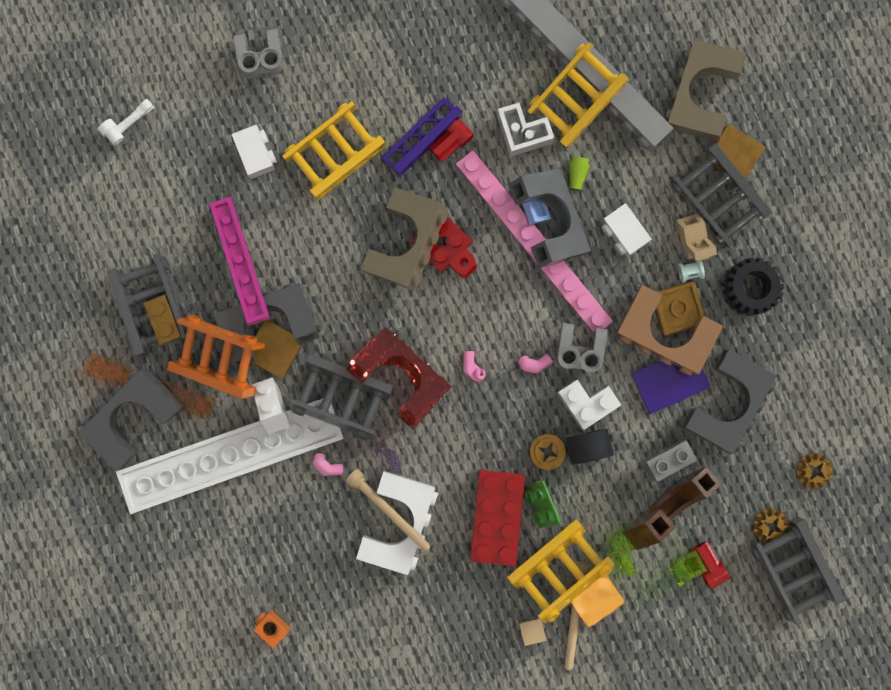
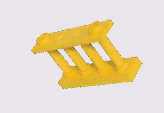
[528,42,630,147]
[282,101,386,201]
[507,519,615,624]

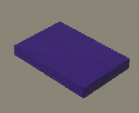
[631,361,711,414]

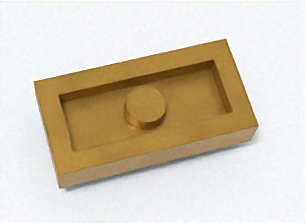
[143,295,181,345]

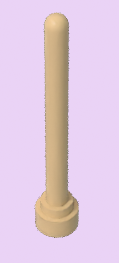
[346,469,430,551]
[564,561,591,671]

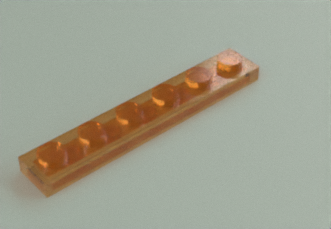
[83,352,217,420]

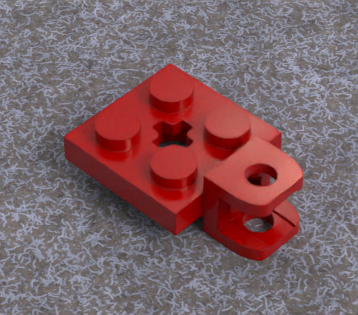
[410,217,477,279]

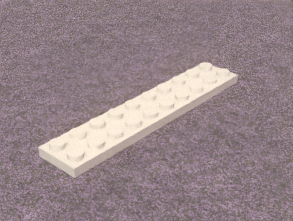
[116,399,344,514]

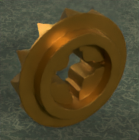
[530,434,566,470]
[797,453,834,489]
[753,509,790,544]

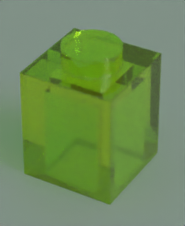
[669,550,707,587]

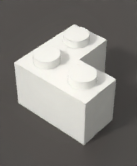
[497,103,554,157]
[557,380,621,430]

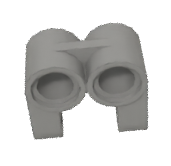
[234,28,284,78]
[557,323,607,372]

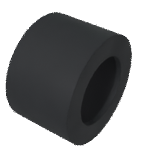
[566,428,614,465]

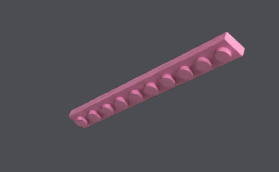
[456,151,613,334]

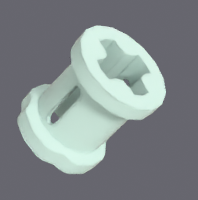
[677,260,705,283]

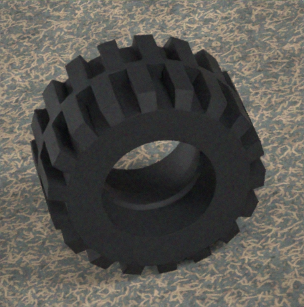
[722,258,784,316]

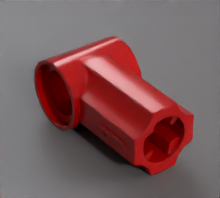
[429,119,474,163]
[689,541,731,590]

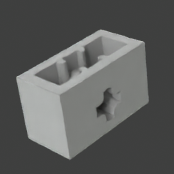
[643,440,697,482]

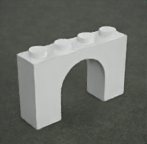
[356,471,438,575]

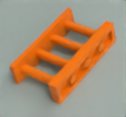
[167,315,265,399]

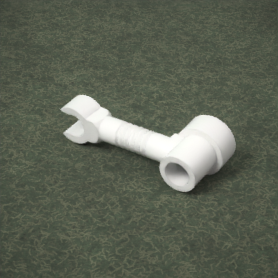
[97,99,155,146]

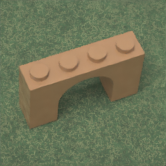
[615,285,723,377]

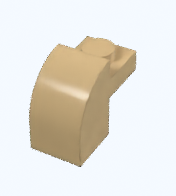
[676,214,717,261]

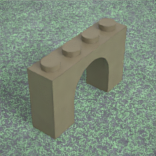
[665,39,746,143]
[361,187,448,291]

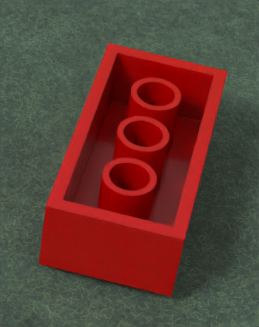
[470,469,525,566]

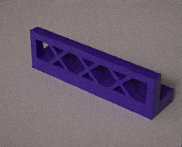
[381,97,463,177]

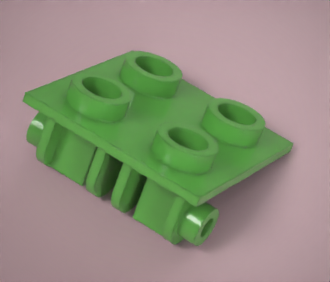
[524,479,562,528]

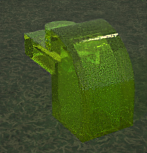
[607,523,637,577]

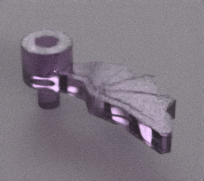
[375,442,401,474]

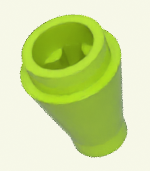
[569,156,590,190]

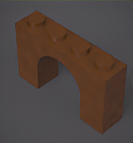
[622,466,722,550]

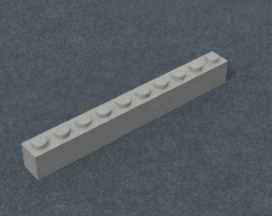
[499,0,674,151]

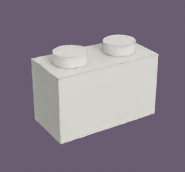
[232,125,277,179]
[601,203,652,257]
[252,377,290,435]

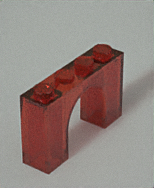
[346,327,452,429]

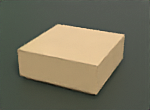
[519,618,547,646]

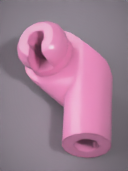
[463,351,486,382]
[518,354,553,373]
[312,453,343,476]

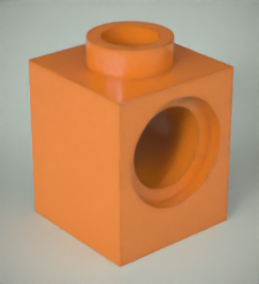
[254,610,291,648]

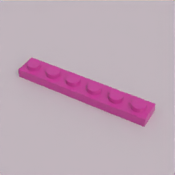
[210,197,270,326]

